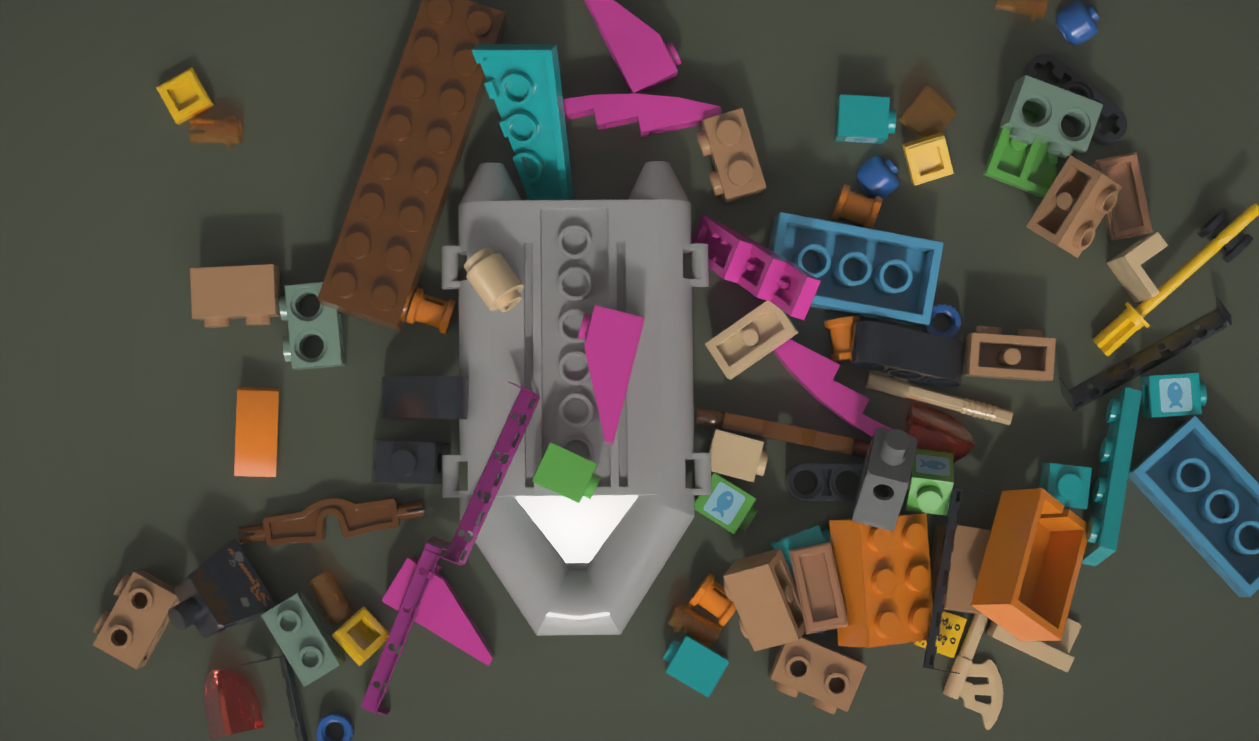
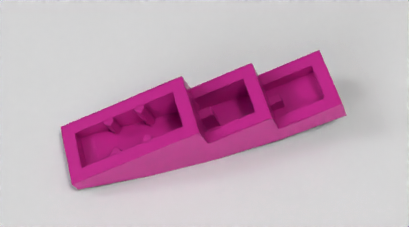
[563,93,722,138]
[689,215,821,320]
[772,339,893,438]

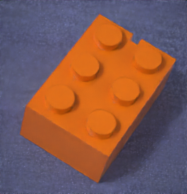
[971,488,1088,641]
[829,513,933,648]

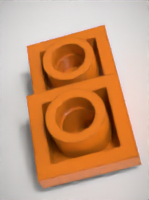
[234,387,279,477]

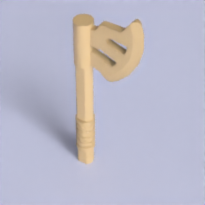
[865,372,1013,425]
[942,614,1004,730]

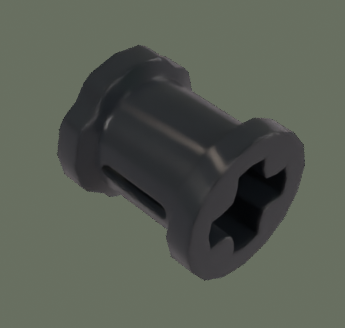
[1197,208,1254,263]

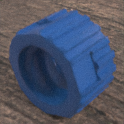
[923,304,962,339]
[316,712,355,741]

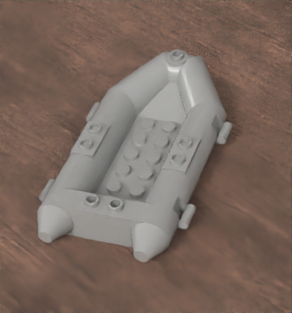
[441,161,712,636]

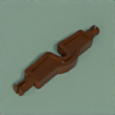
[694,407,871,458]
[238,498,425,546]

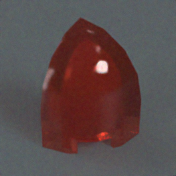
[905,402,975,463]
[204,670,264,740]

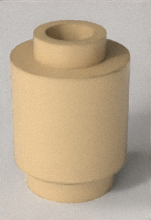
[464,247,524,312]

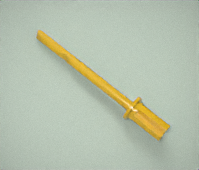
[1092,203,1259,357]

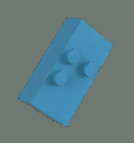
[768,212,944,327]
[1128,416,1259,597]

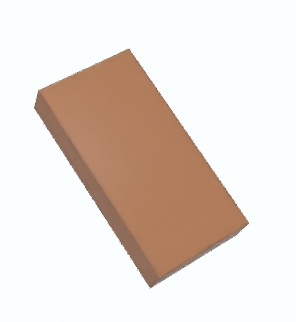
[1094,152,1153,242]
[789,542,848,634]

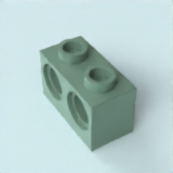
[999,75,1103,158]
[279,282,346,370]
[261,590,346,687]

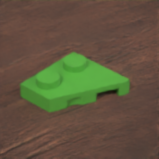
[983,102,1058,198]

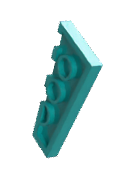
[472,44,574,200]
[1081,387,1142,567]

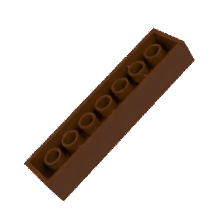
[317,0,507,332]

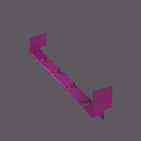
[424,381,540,566]
[361,536,450,716]

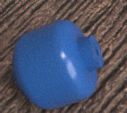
[1055,0,1100,45]
[856,155,900,199]

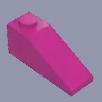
[584,0,681,94]
[578,305,645,445]
[382,554,495,666]

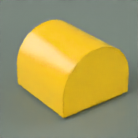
[331,606,390,666]

